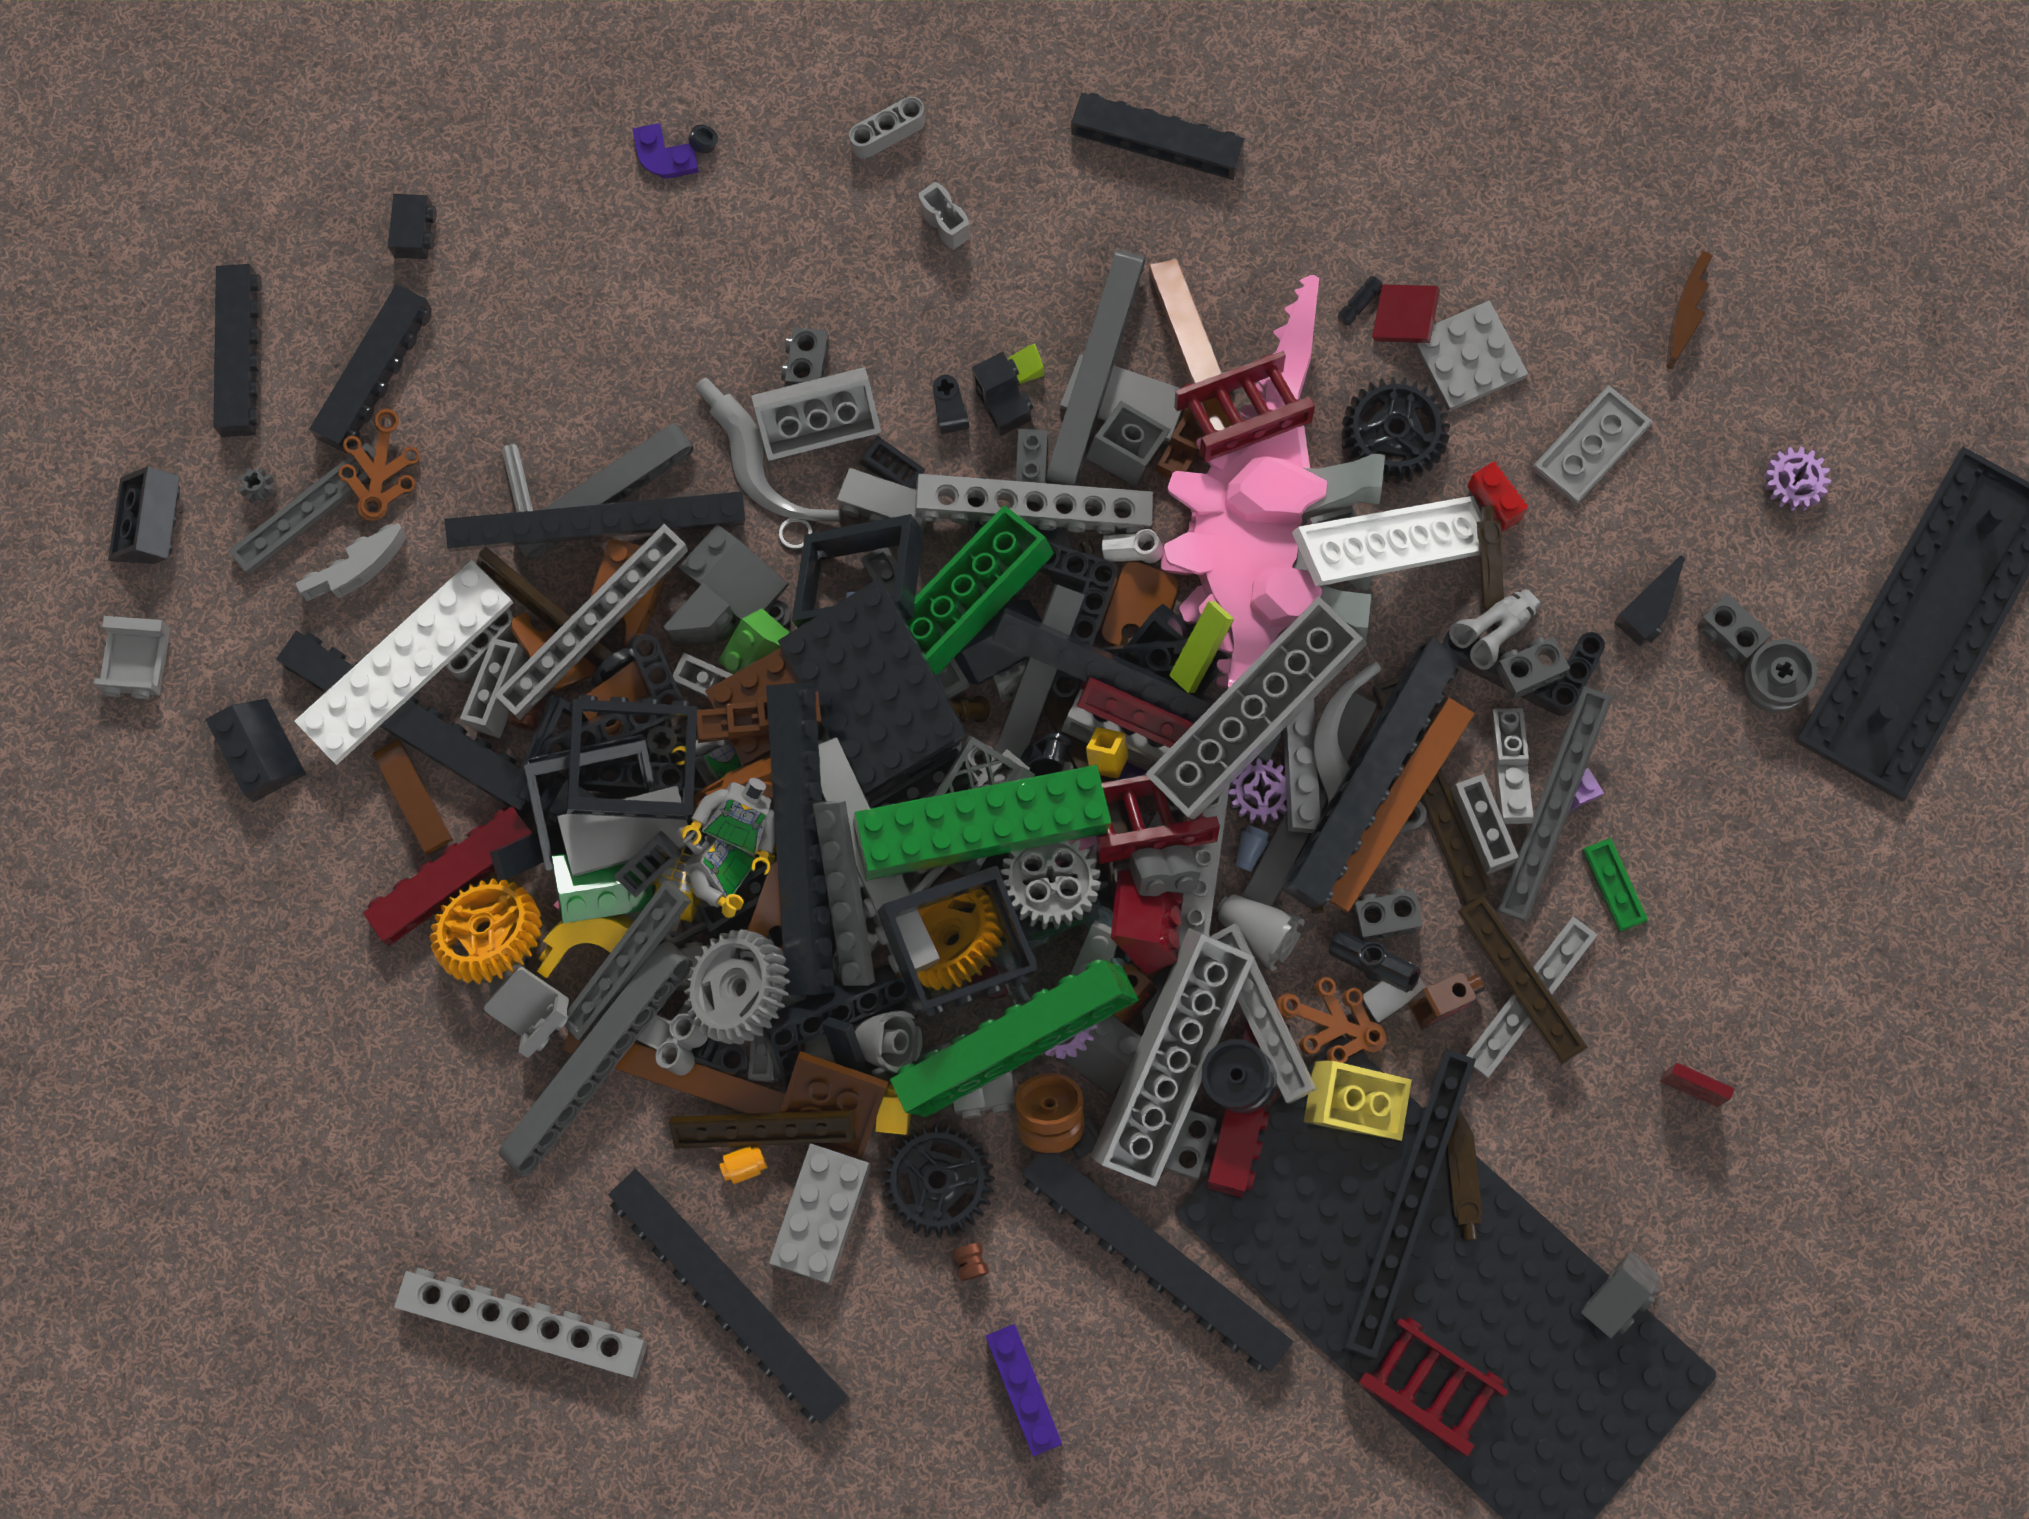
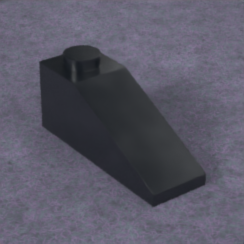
[1614,555,1685,646]

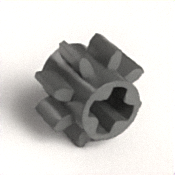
[237,466,275,504]

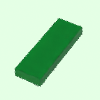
[1582,837,1648,933]

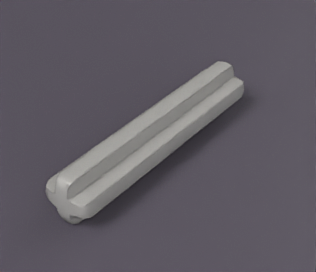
[502,444,533,512]

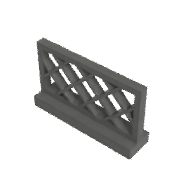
[934,736,1035,876]

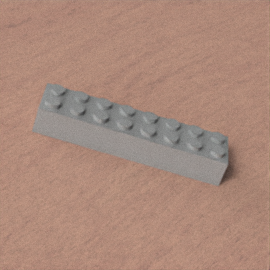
[1145,596,1367,820]
[1090,928,1255,1186]

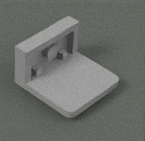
[484,967,569,1058]

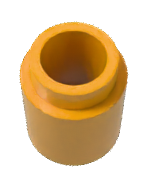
[719,1146,768,1185]

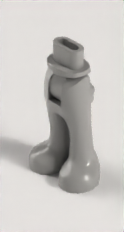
[1449,589,1540,670]

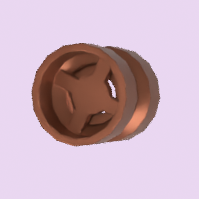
[508,699,544,731]
[952,1242,990,1282]

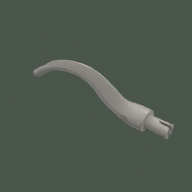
[695,378,841,522]
[1314,662,1381,805]

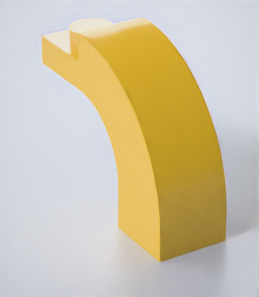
[537,914,634,978]

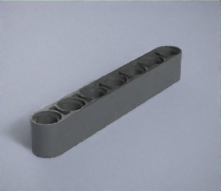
[517,424,694,560]

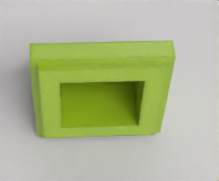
[1007,344,1044,384]

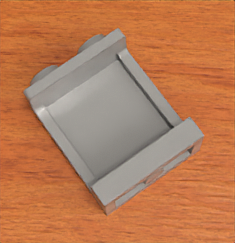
[94,616,171,699]

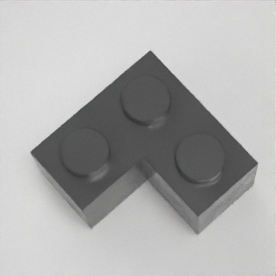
[1581,1250,1660,1338]

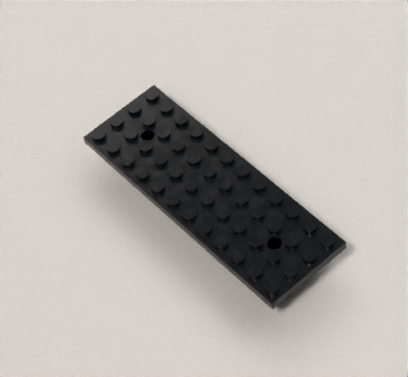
[1795,446,2029,802]

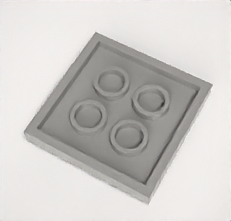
[1413,300,1528,412]

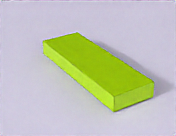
[1169,601,1234,693]

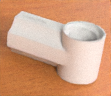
[1102,529,1164,563]

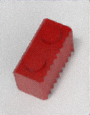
[1467,462,1528,532]

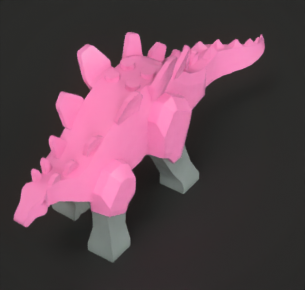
[1161,275,1385,688]

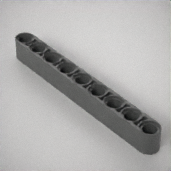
[1046,249,1146,486]
[499,941,693,1176]

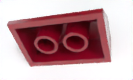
[1111,870,1183,975]

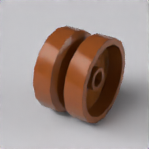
[1015,1073,1085,1153]

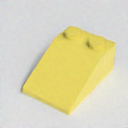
[1304,1061,1412,1141]

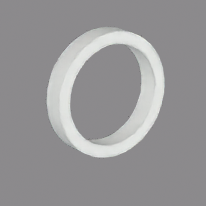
[779,518,812,550]

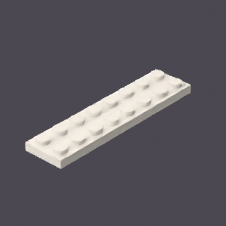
[1292,496,1482,587]
[295,560,513,765]

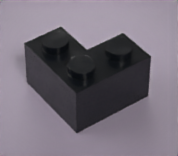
[972,352,1033,436]

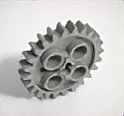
[1000,840,1101,929]

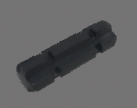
[1338,276,1382,326]

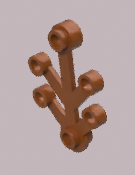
[338,409,420,522]
[1275,977,1386,1063]

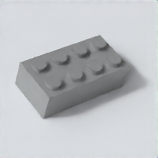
[751,367,881,461]
[769,1144,871,1285]

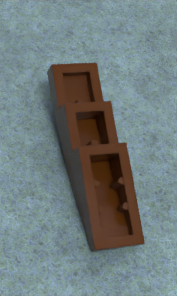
[1666,250,1713,369]
[1155,392,1231,479]
[697,692,821,743]
[373,739,453,855]

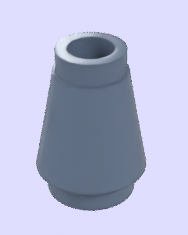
[1235,825,1270,872]

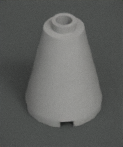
[1217,894,1305,971]
[850,1010,922,1073]

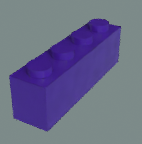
[986,1324,1063,1457]

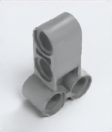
[637,1013,708,1076]

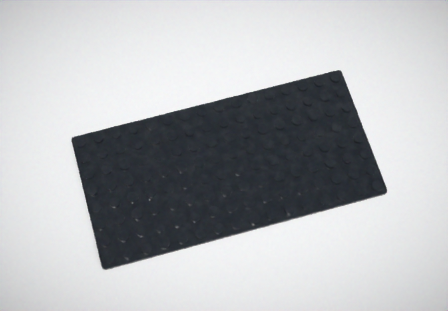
[1177,1035,1716,1519]

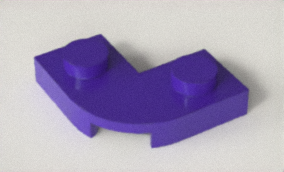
[632,123,699,179]

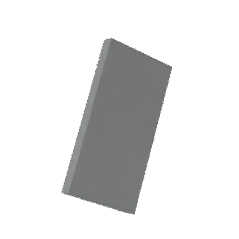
[1060,354,1183,445]
[1531,385,1653,506]
[557,786,690,877]

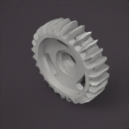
[684,929,790,1044]

